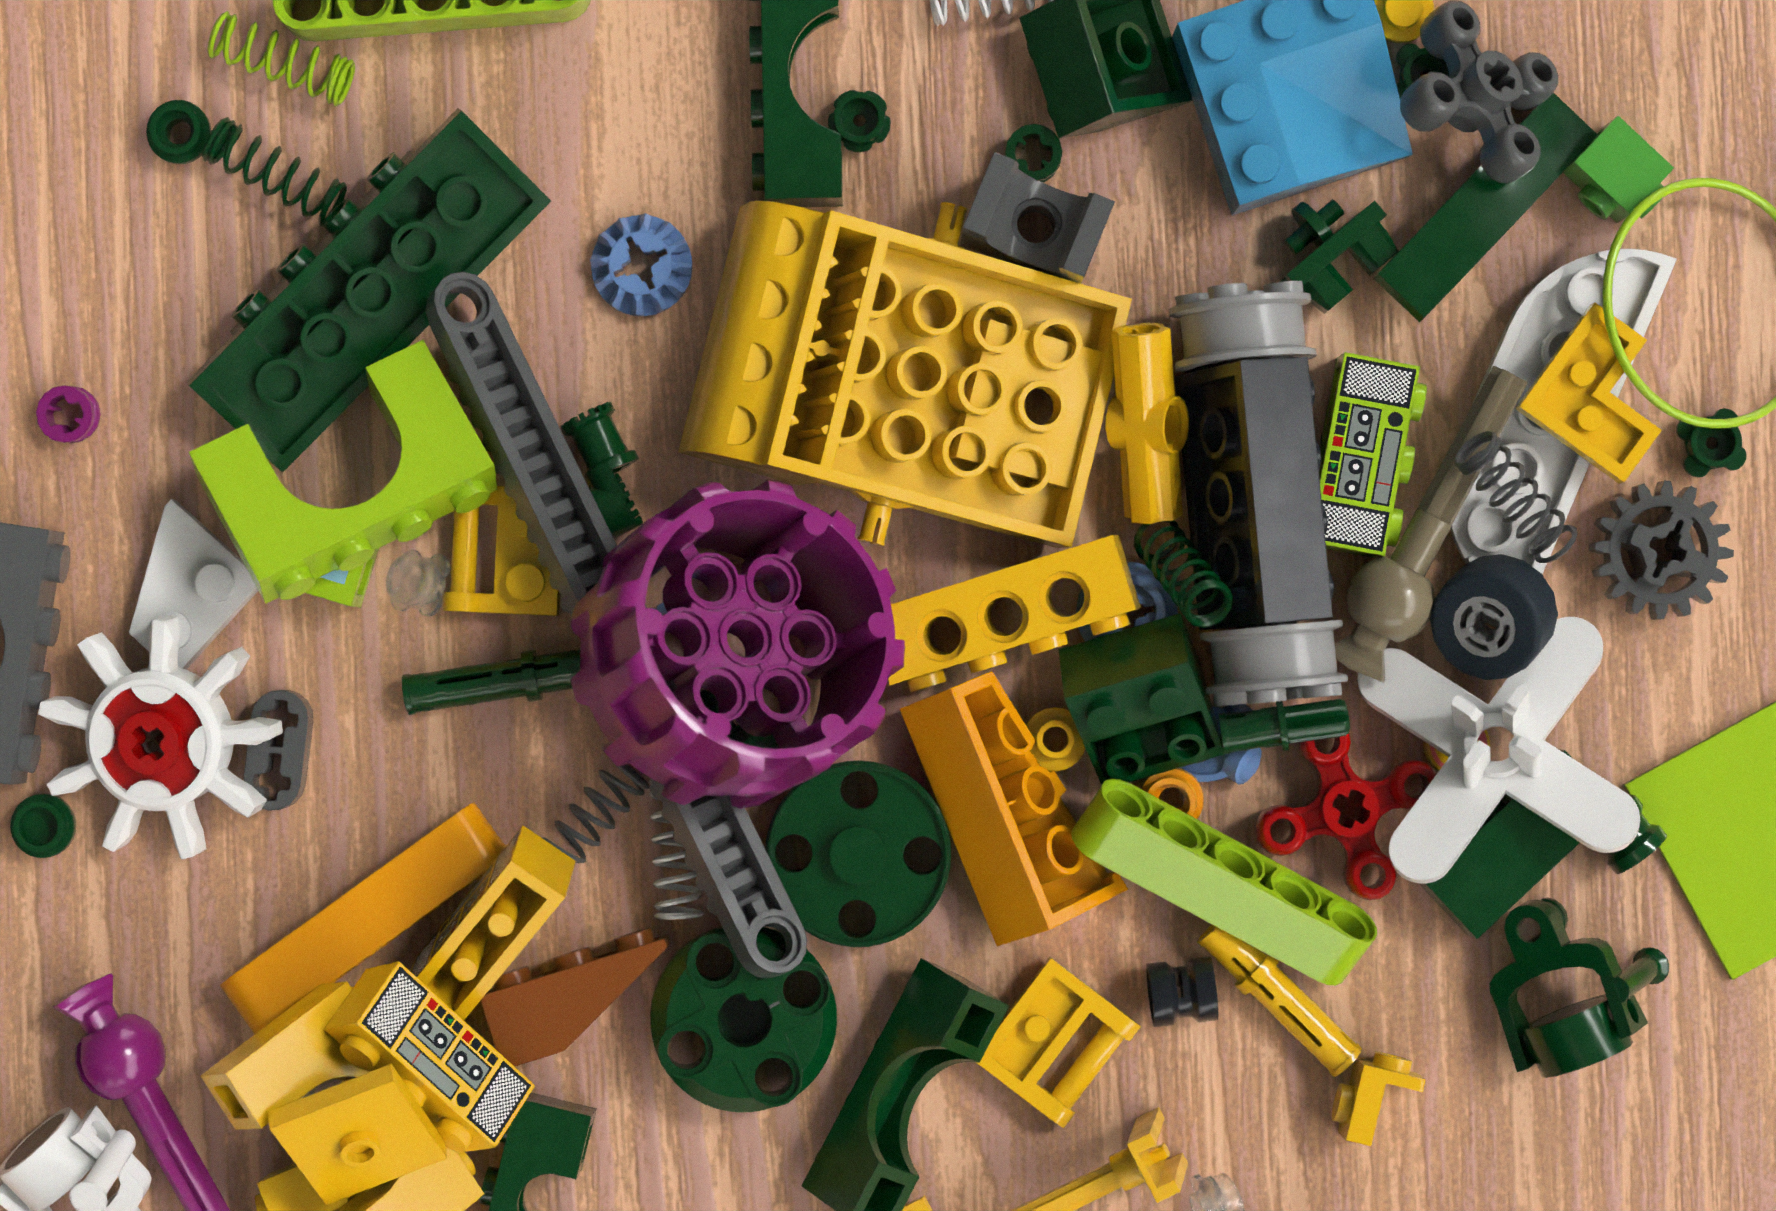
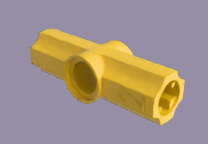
[1105,323,1189,524]

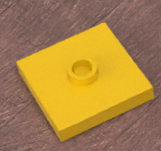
[268,1064,447,1205]

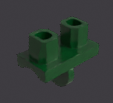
[1280,199,1399,314]

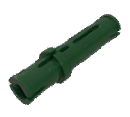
[402,649,580,715]

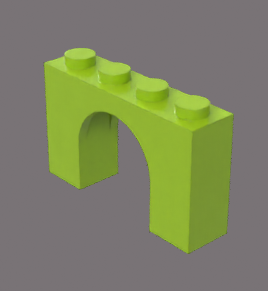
[189,340,498,604]

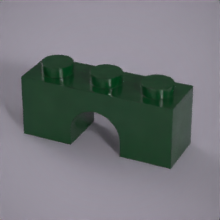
[479,1092,597,1211]

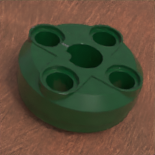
[765,760,951,947]
[650,926,837,1113]

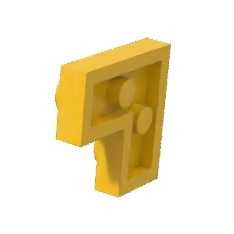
[1515,302,1662,484]

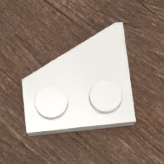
[129,499,258,670]

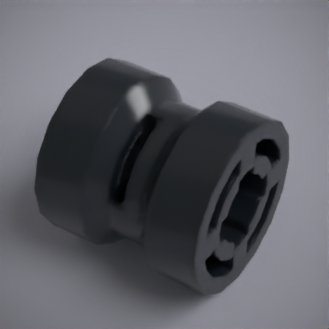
[1146,957,1218,1027]

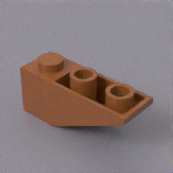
[481,928,671,1067]

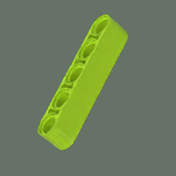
[273,0,591,42]
[1072,779,1377,986]

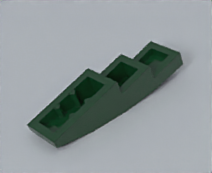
[1373,93,1598,323]

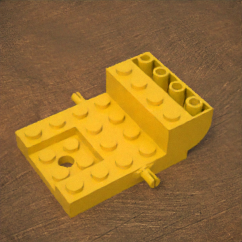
[678,201,1132,548]

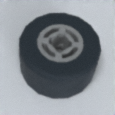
[1430,554,1558,680]

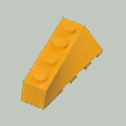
[900,671,1128,946]

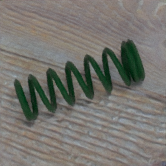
[202,117,347,227]
[1133,520,1233,628]

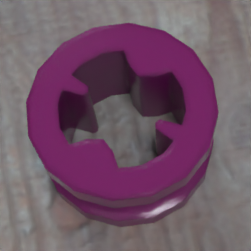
[36,385,101,443]

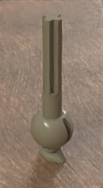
[1335,366,1528,683]

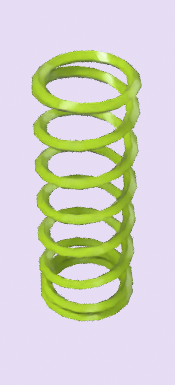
[207,11,355,107]

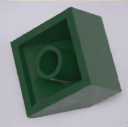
[1019,0,1193,139]

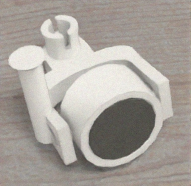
[0,1105,151,1211]

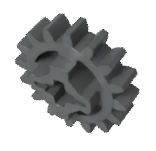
[1589,480,1734,620]

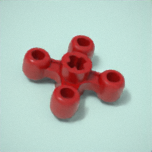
[1254,733,1437,900]

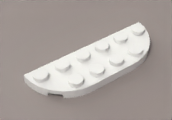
[1450,249,1677,574]

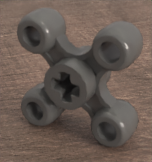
[1400,0,1559,183]

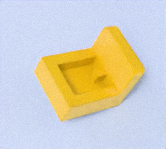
[1332,1051,1426,1146]

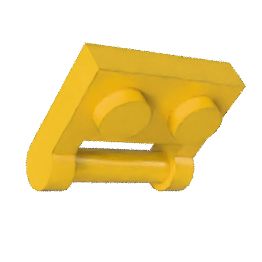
[443,486,560,616]
[976,957,1141,1128]

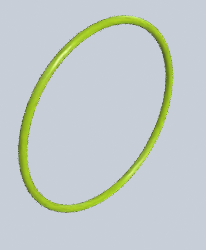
[1602,178,1776,429]

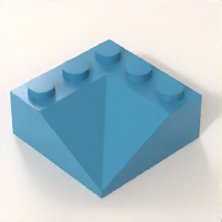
[1172,0,1413,216]

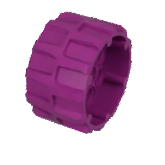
[570,479,905,809]

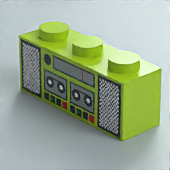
[1319,352,1427,558]

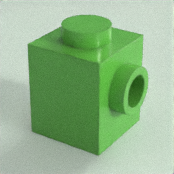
[1563,116,1674,223]

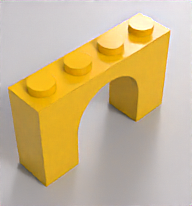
[201,981,484,1211]

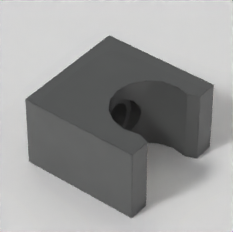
[960,152,1115,284]

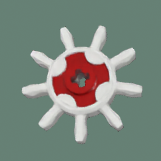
[38,615,283,860]

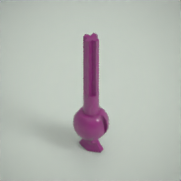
[53,973,230,1211]

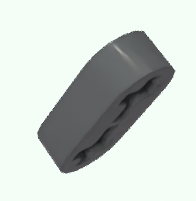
[244,690,314,811]

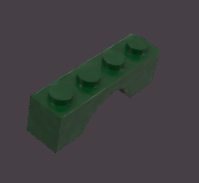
[749,0,843,207]
[801,958,1010,1211]

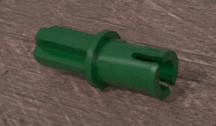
[1219,699,1350,754]

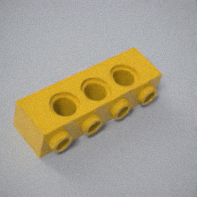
[888,534,1141,693]

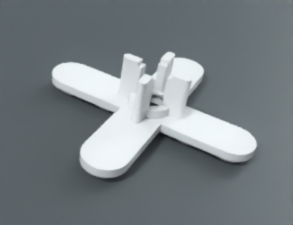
[1357,617,1640,884]

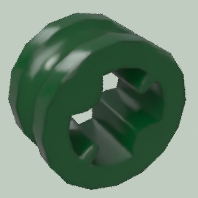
[1005,124,1063,183]

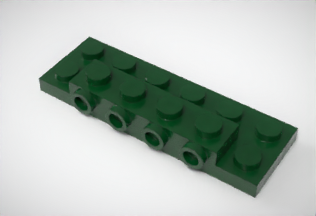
[187,108,551,473]

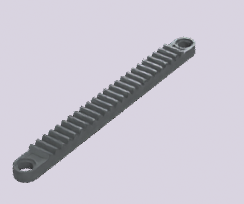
[425,272,807,979]

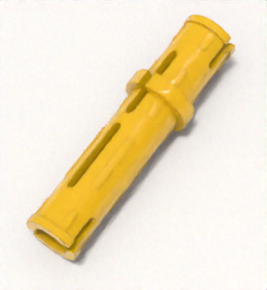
[1197,924,1362,1077]

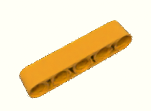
[220,802,506,1034]

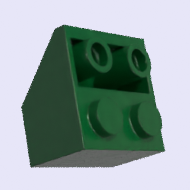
[1058,613,1225,785]

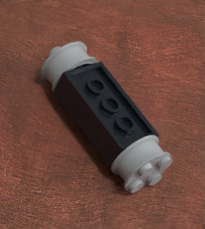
[1169,281,1348,706]

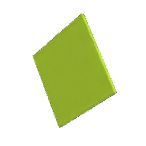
[1624,701,1776,980]

